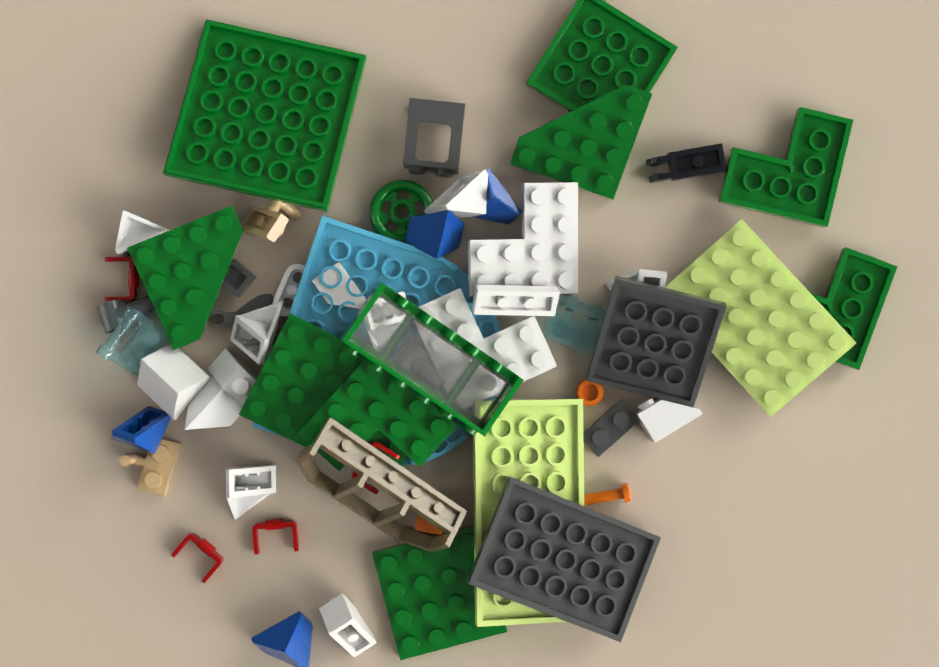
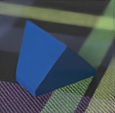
[473,168,522,225]
[405,210,465,259]
[111,406,171,454]
[251,611,313,667]

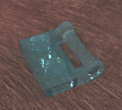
[96,305,167,376]

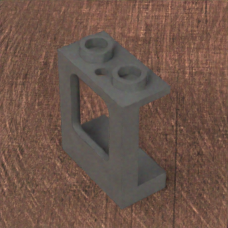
[403,98,465,177]

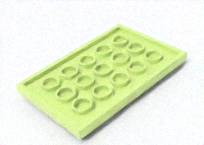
[665,219,856,417]

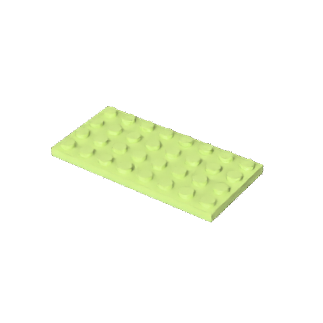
[473,399,584,627]

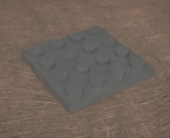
[586,276,727,408]

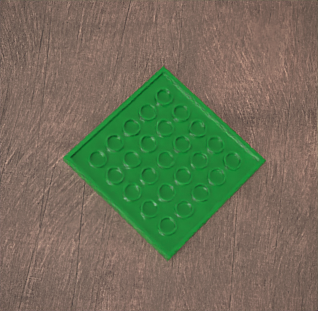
[163,19,367,213]

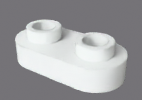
[273,264,305,317]

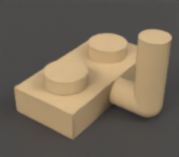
[242,200,302,243]
[119,437,181,497]

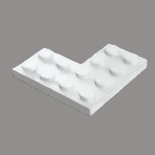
[468,182,578,296]
[414,288,557,409]

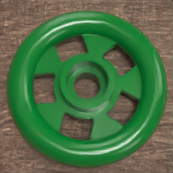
[369,180,433,245]

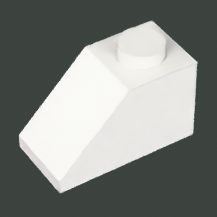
[312,262,366,309]
[208,348,258,406]
[634,397,703,443]
[319,593,377,657]

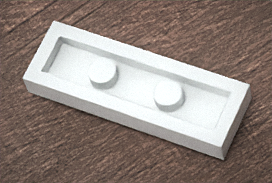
[472,285,560,316]

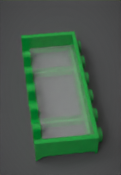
[340,280,524,437]

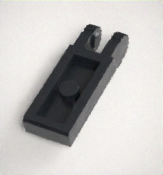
[646,143,727,183]

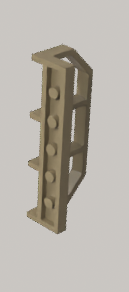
[295,417,467,552]

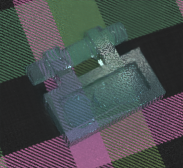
[543,294,605,356]

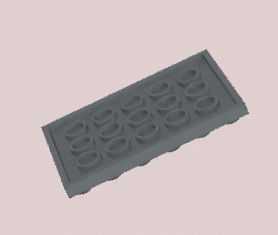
[467,476,661,642]

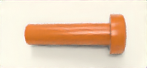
[584,483,631,506]

